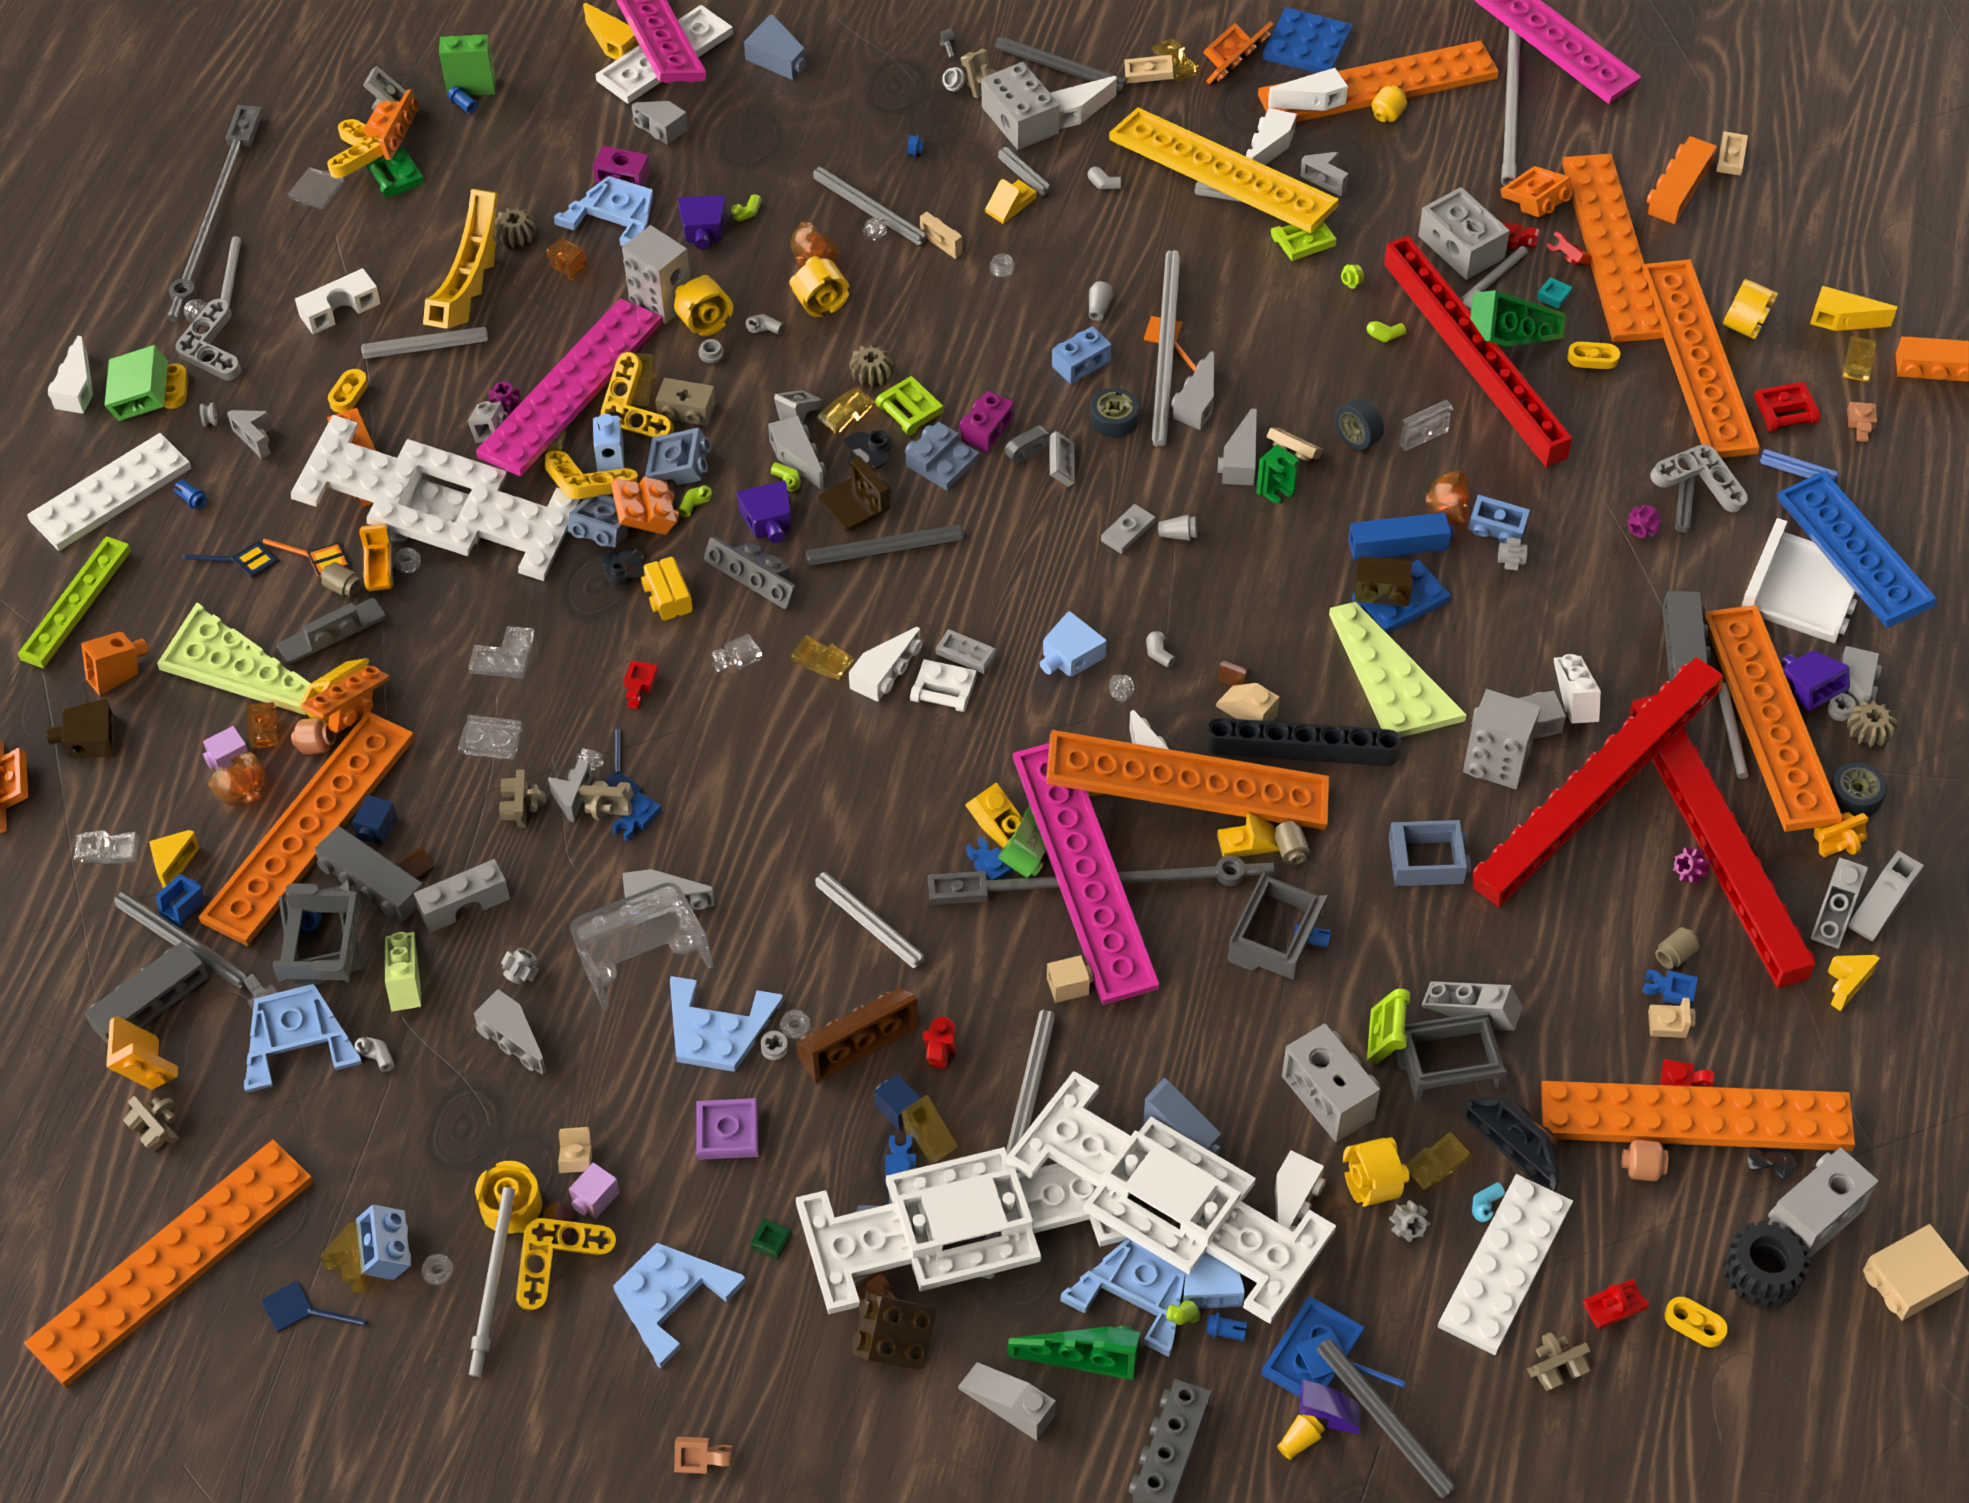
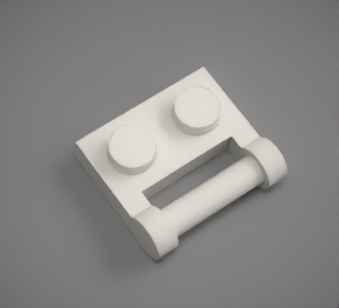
[910,659,977,712]

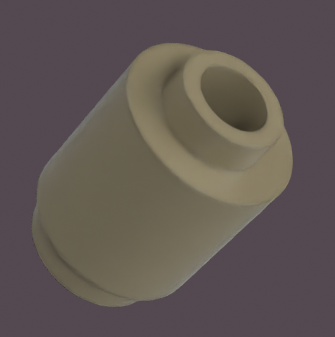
[321,562,363,598]
[1275,821,1310,865]
[1655,927,1700,969]

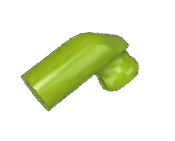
[730,194,762,222]
[771,462,801,492]
[678,485,712,517]
[1166,1300,1201,1325]

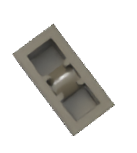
[655,378,716,426]

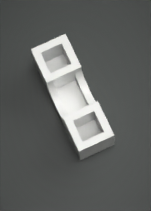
[295,268,381,335]

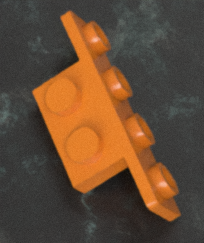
[1203,21,1274,85]
[364,89,419,160]
[302,666,389,733]
[0,740,28,833]

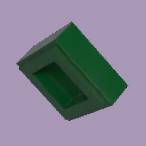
[750,1218,792,1260]

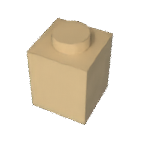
[1047,955,1093,1003]

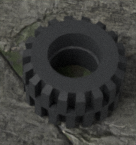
[1723,1220,1810,1309]

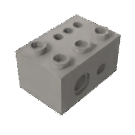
[981,62,1060,150]
[1418,187,1510,280]
[622,225,691,324]
[1463,689,1541,790]
[1282,1023,1380,1143]
[1768,1147,1879,1258]

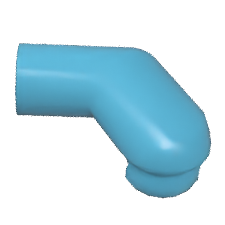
[1472,1182,1505,1222]

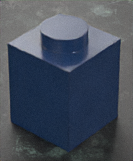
[352,795,397,845]
[874,1074,922,1130]

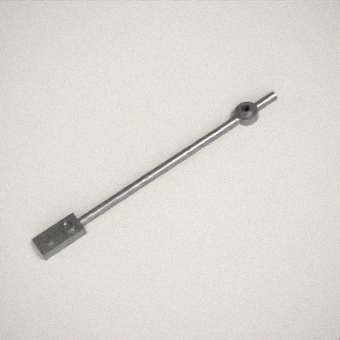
[167,105,263,322]
[928,856,1274,905]

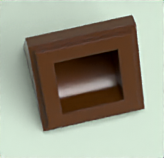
[1217,660,1252,686]
[394,848,434,880]
[540,1201,576,1240]

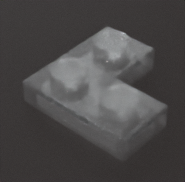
[468,626,535,679]

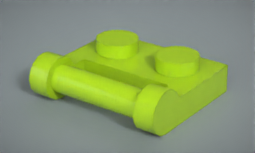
[1271,221,1336,261]
[875,376,943,436]
[1367,989,1410,1064]

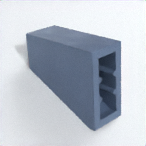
[744,15,806,80]
[1143,1078,1221,1156]

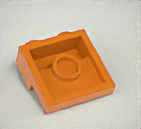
[1501,166,1573,217]
[611,477,679,535]

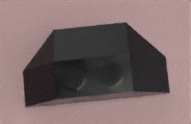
[1461,1096,1560,1192]

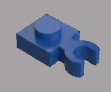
[612,792,662,841]
[966,837,1015,880]
[1642,970,1698,1008]
[885,1135,916,1188]

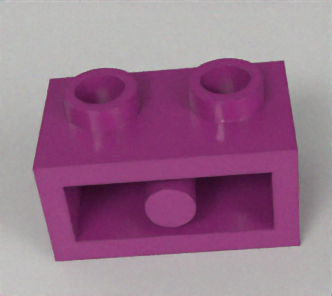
[959,391,1014,453]

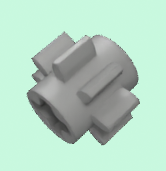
[1498,537,1527,571]
[501,948,539,985]
[1389,1200,1430,1242]

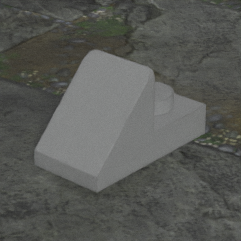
[363,66,406,110]
[1300,152,1348,196]
[774,390,823,425]
[227,410,272,459]
[548,759,592,822]

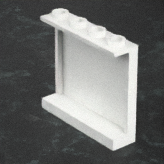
[1741,518,1859,643]

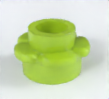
[1341,264,1364,289]

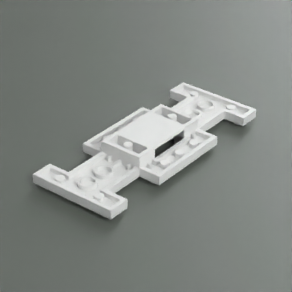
[291,415,581,581]
[1006,1071,1336,1324]
[796,1147,1127,1314]

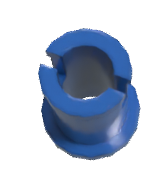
[448,86,478,114]
[174,480,207,509]
[1293,924,1331,948]
[1206,1313,1247,1342]

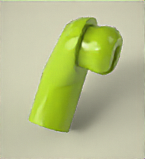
[1367,321,1406,342]

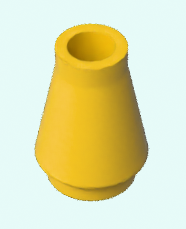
[1277,1414,1325,1460]

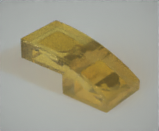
[1152,38,1198,82]
[1843,336,1877,382]
[817,387,875,436]
[790,635,854,680]
[1405,1132,1471,1190]

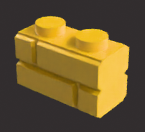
[641,557,693,621]

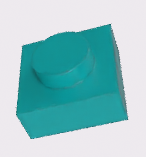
[1537,277,1572,309]

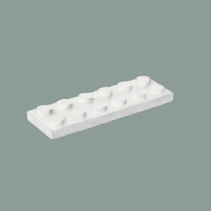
[596,5,733,104]
[27,433,191,551]
[1438,1174,1573,1356]

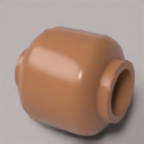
[291,717,336,755]
[1622,1140,1668,1181]

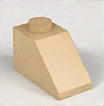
[1216,683,1279,721]

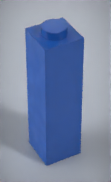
[1348,513,1454,560]

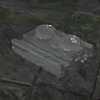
[1399,400,1452,451]
[458,715,523,760]

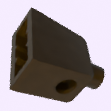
[47,698,114,757]

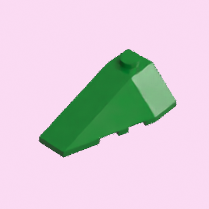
[1470,290,1566,347]
[1008,1326,1141,1380]

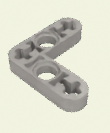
[176,299,242,381]
[1650,444,1748,513]

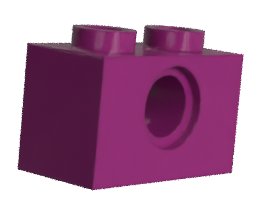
[593,146,651,187]

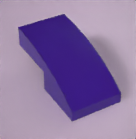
[1299,1380,1360,1434]

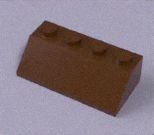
[796,988,919,1083]

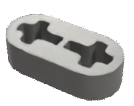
[1005,425,1051,463]

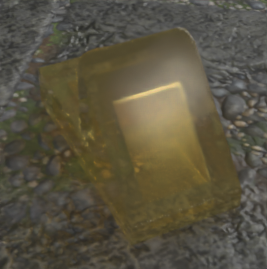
[623,353,656,407]
[901,1095,958,1164]
[321,1222,366,1293]

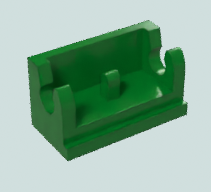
[1256,444,1299,504]

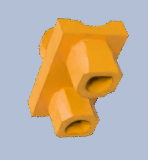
[1814,812,1868,857]

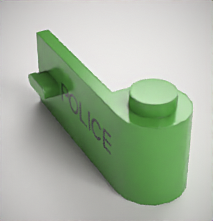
[998,804,1046,878]

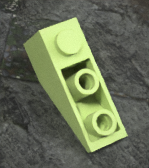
[385,932,421,1012]

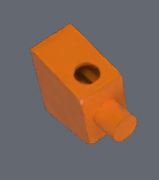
[81,632,149,696]

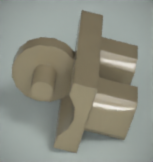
[961,49,996,99]
[499,770,546,828]
[578,781,634,820]
[123,1096,180,1151]
[1527,1333,1590,1391]

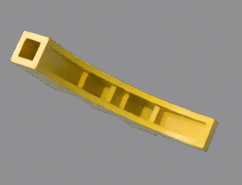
[423,189,498,329]

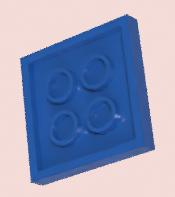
[1263,7,1352,73]

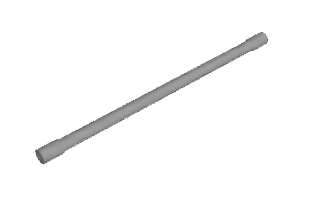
[1501,28,1521,186]

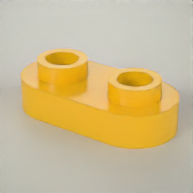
[1567,342,1620,369]
[164,363,188,409]
[328,369,368,413]
[1665,1297,1727,1347]

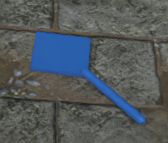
[1296,1330,1406,1387]

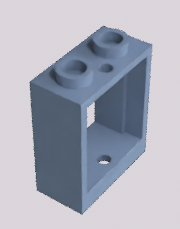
[1388,820,1471,886]

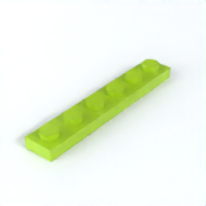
[18,536,131,669]

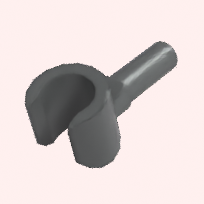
[940,28,955,60]

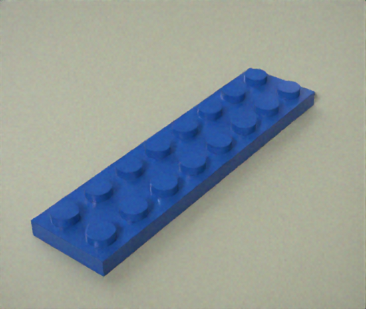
[1777,471,1937,628]

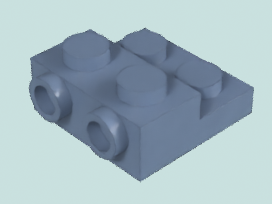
[905,421,979,491]
[645,428,711,485]
[568,495,629,547]

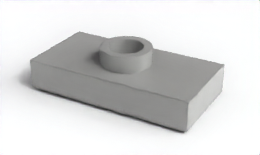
[1050,431,1075,487]
[1101,504,1155,554]
[935,629,997,674]

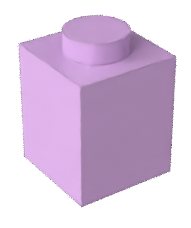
[203,726,251,776]
[569,1163,620,1220]

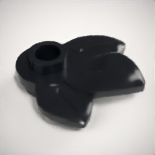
[843,430,892,469]
[601,548,645,585]
[1745,1147,1796,1180]

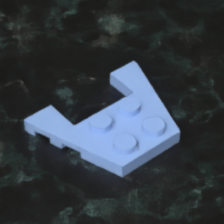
[554,176,653,246]
[670,976,783,1072]
[244,984,362,1093]
[1061,1238,1186,1357]
[613,1243,746,1368]

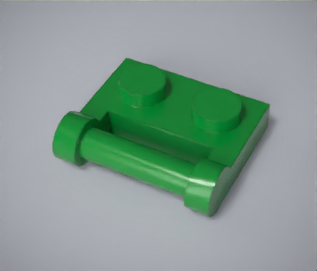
[365,147,424,197]

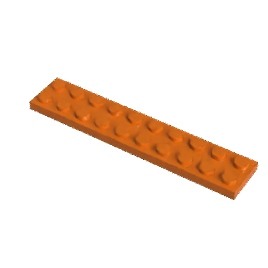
[1258,40,1499,122]
[1562,154,1663,342]
[1641,259,1760,458]
[1703,605,1842,832]
[199,711,415,947]
[1046,730,1329,830]
[1541,1081,1855,1151]
[24,1139,314,1388]

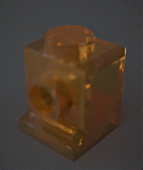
[546,237,587,281]
[246,702,280,748]

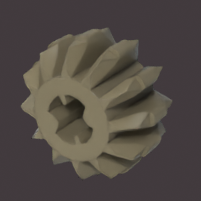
[494,207,536,248]
[850,344,893,387]
[1847,700,1897,748]

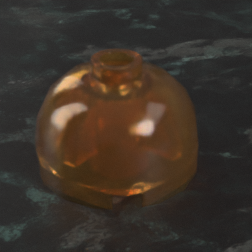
[790,221,840,268]
[1426,470,1471,524]
[208,751,266,806]

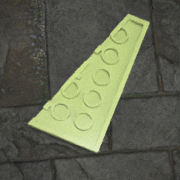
[1329,602,1466,737]
[157,603,311,715]

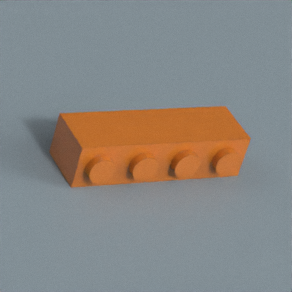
[1647,136,1717,224]
[1895,336,1969,382]

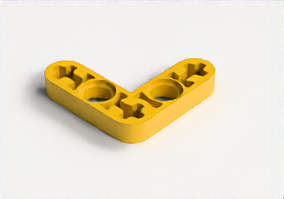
[327,119,384,178]
[601,352,674,438]
[545,451,638,499]
[516,1218,616,1310]

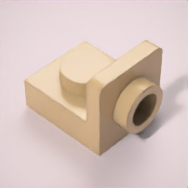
[1648,998,1695,1038]
[558,1127,592,1173]

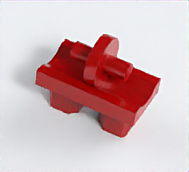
[923,1017,957,1069]
[1582,1279,1650,1330]

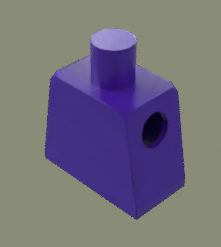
[678,195,727,249]
[737,480,792,543]
[1781,651,1850,711]

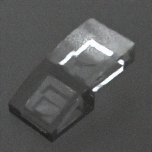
[73,830,140,864]

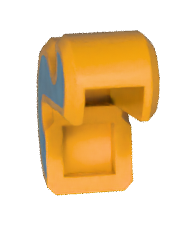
[359,524,394,591]

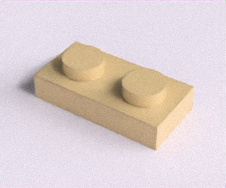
[1125,55,1174,84]
[1716,131,1748,176]
[920,212,962,259]
[1267,428,1324,461]

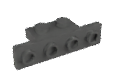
[704,537,796,609]
[276,598,386,665]

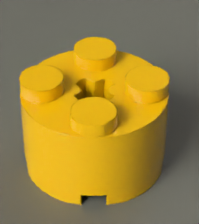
[789,256,850,317]
[674,275,733,336]
[1723,279,1778,340]
[1343,1137,1409,1207]
[475,1161,542,1233]

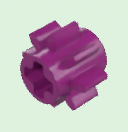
[488,382,520,413]
[1627,505,1662,538]
[1673,848,1711,884]

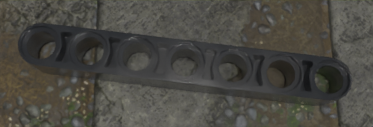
[1206,718,1402,766]

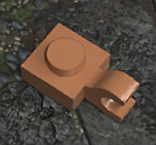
[1847,402,1877,442]
[674,1436,732,1474]

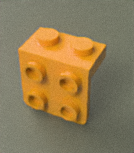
[107,1016,178,1090]

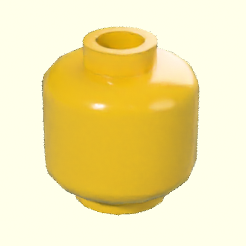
[1371,86,1407,122]

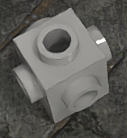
[468,401,508,443]

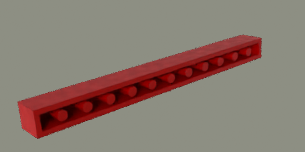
[1384,235,1573,468]
[1472,657,1723,908]
[1628,694,1815,989]

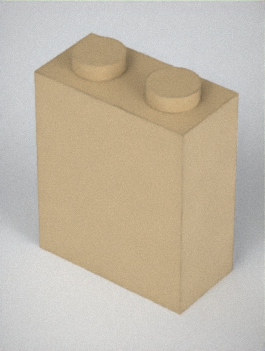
[1863,1224,1969,1321]

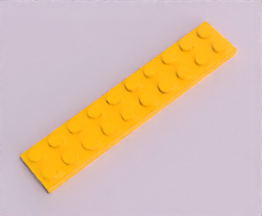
[1109,108,1339,233]

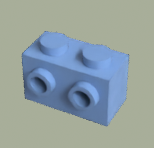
[1052,326,1111,384]
[1468,495,1530,543]
[356,1205,411,1280]

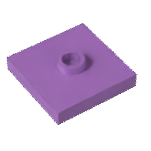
[696,1098,758,1160]

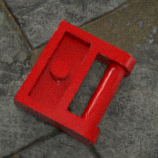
[1754,382,1820,432]

